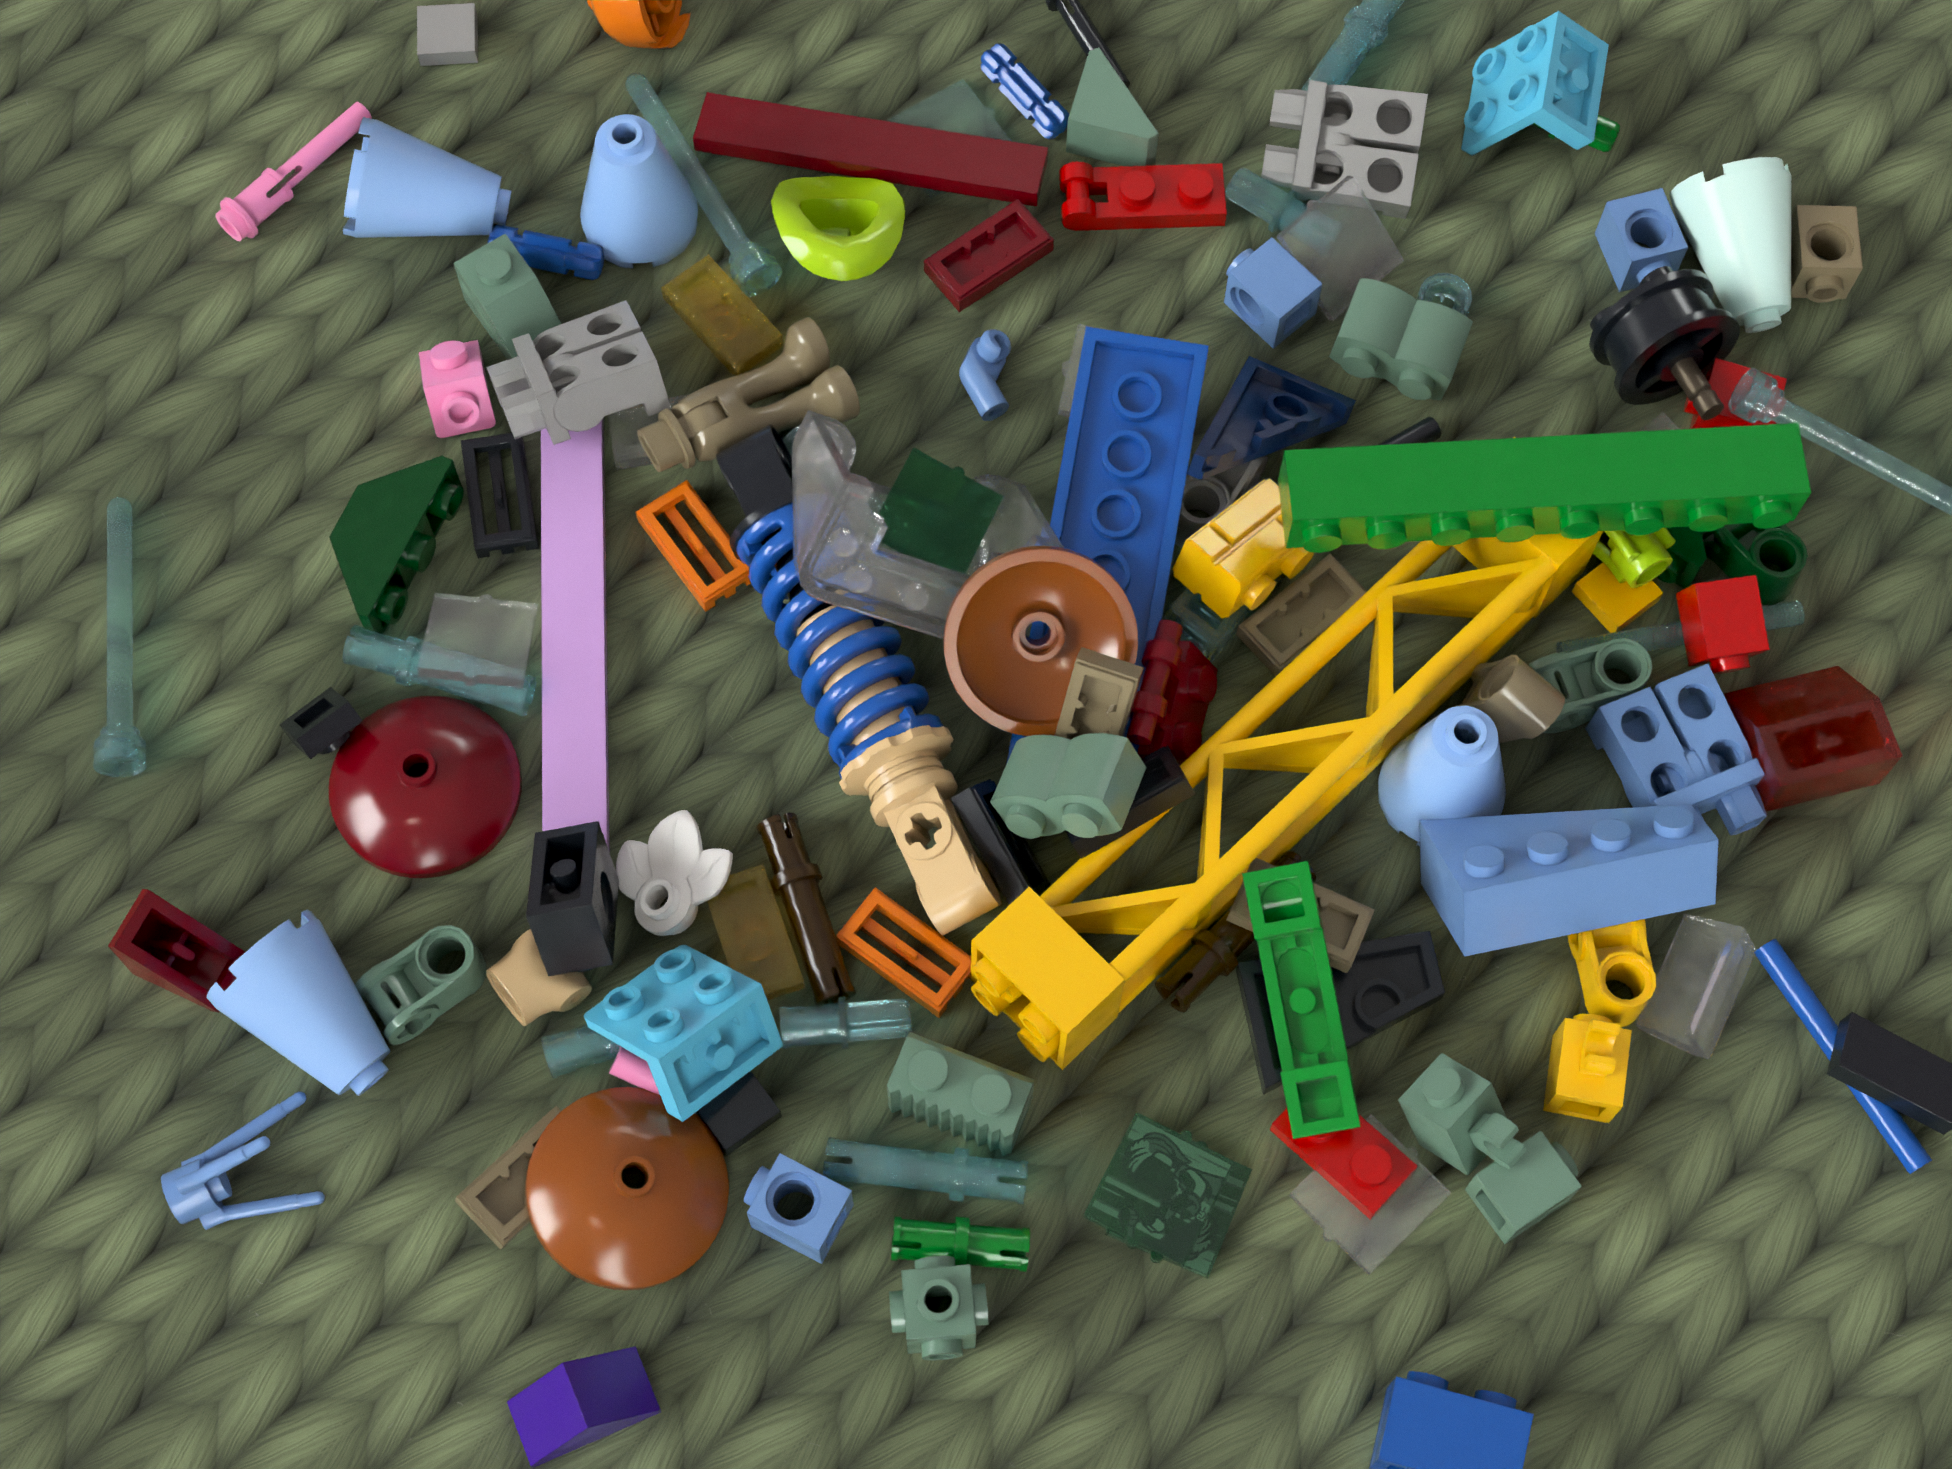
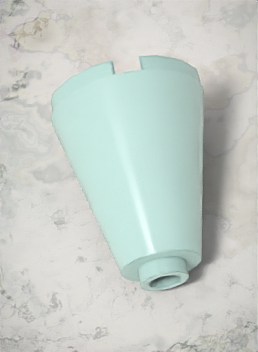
[1669,157,1791,333]

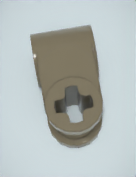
[1454,655,1565,743]

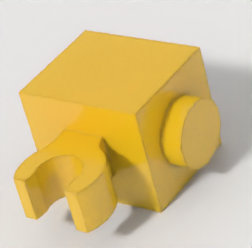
[1543,1014,1632,1123]

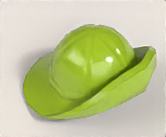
[771,176,905,281]

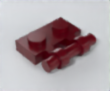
[1126,620,1218,765]

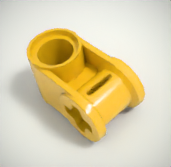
[1567,919,1656,1028]

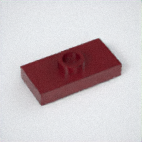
[923,199,1054,312]

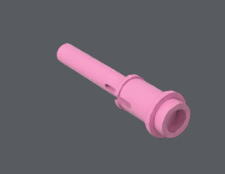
[216,102,372,241]

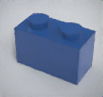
[1369,1371,1534,1469]

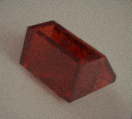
[1723,666,1903,812]

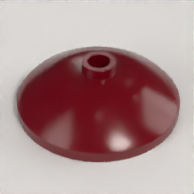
[329,696,522,878]

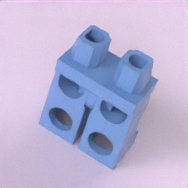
[1585,663,1767,836]

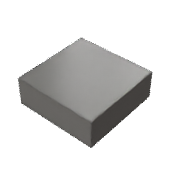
[417,3,478,66]

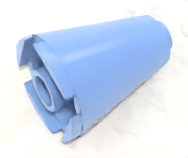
[580,114,698,268]
[343,117,511,238]
[1378,706,1506,846]
[206,910,390,1096]

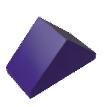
[507,1346,661,1468]

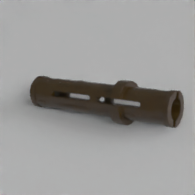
[757,812,856,1008]
[1155,851,1316,1013]

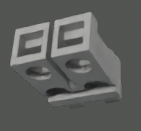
[1261,80,1428,219]
[486,300,671,445]

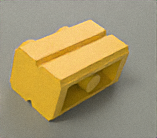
[1172,478,1314,619]

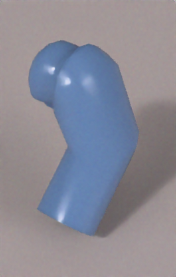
[959,329,1011,421]

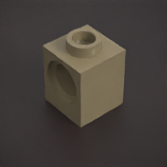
[1791,205,1863,303]

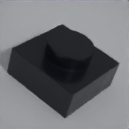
[279,687,362,759]

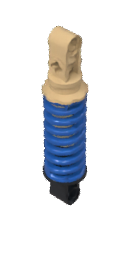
[716,424,1002,935]

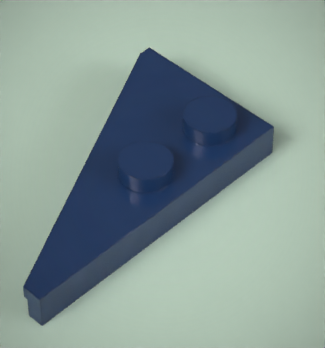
[1187,356,1356,480]

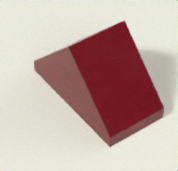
[108,889,245,1013]

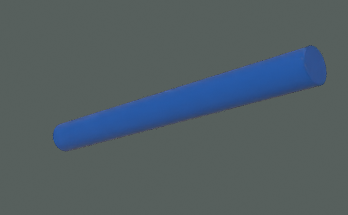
[1754,939,1932,1175]

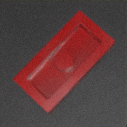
[1270,1108,1418,1220]

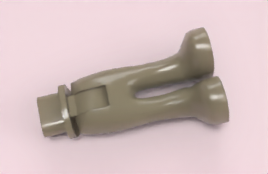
[637,317,860,472]

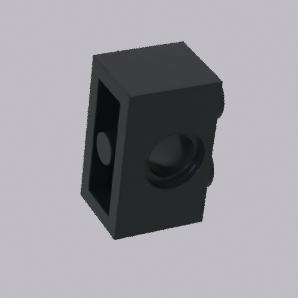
[526,821,619,976]

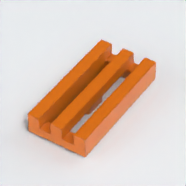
[636,480,751,612]
[836,887,971,1018]

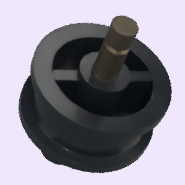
[1589,266,1740,420]

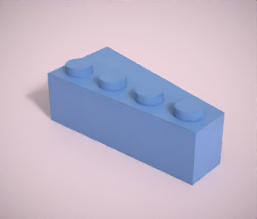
[1419,804,1719,957]

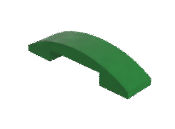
[1242,861,1361,1139]

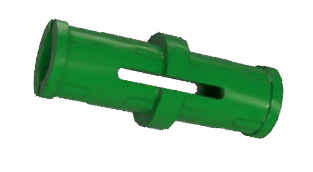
[891,1216,1030,1272]

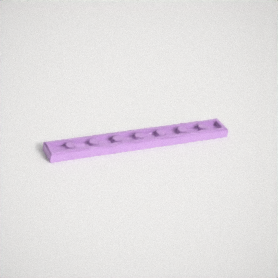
[541,418,610,853]

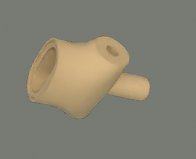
[486,929,592,1026]

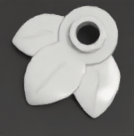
[616,810,733,936]

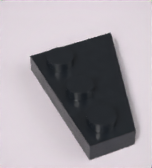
[1236,931,1445,1095]

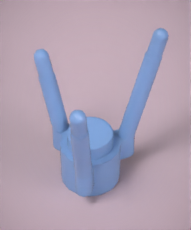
[161,1092,325,1230]

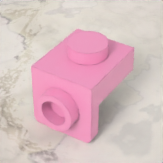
[419,340,496,438]

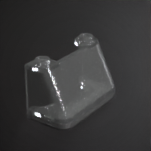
[792,410,1064,639]

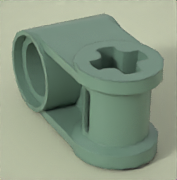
[1529,638,1652,733]
[355,925,486,1045]

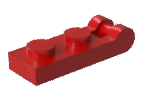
[1059,161,1227,231]

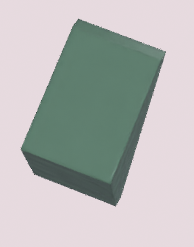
[1066,47,1159,166]

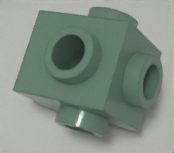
[889,1256,989,1361]

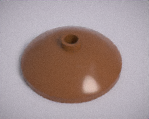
[943,546,1138,736]
[525,1087,729,1290]

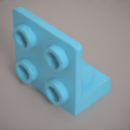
[1461,11,1609,156]
[584,945,784,1122]

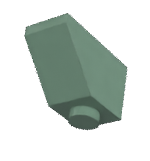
[453,234,561,360]

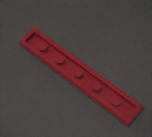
[693,92,1048,206]

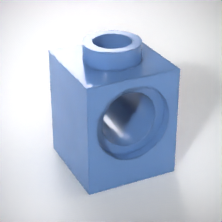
[1595,188,1688,292]
[1224,237,1322,349]
[744,1153,854,1264]

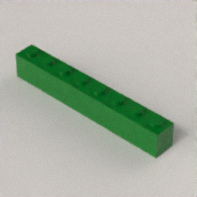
[1278,423,1811,553]

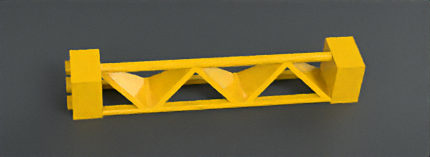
[971,436,1603,1070]

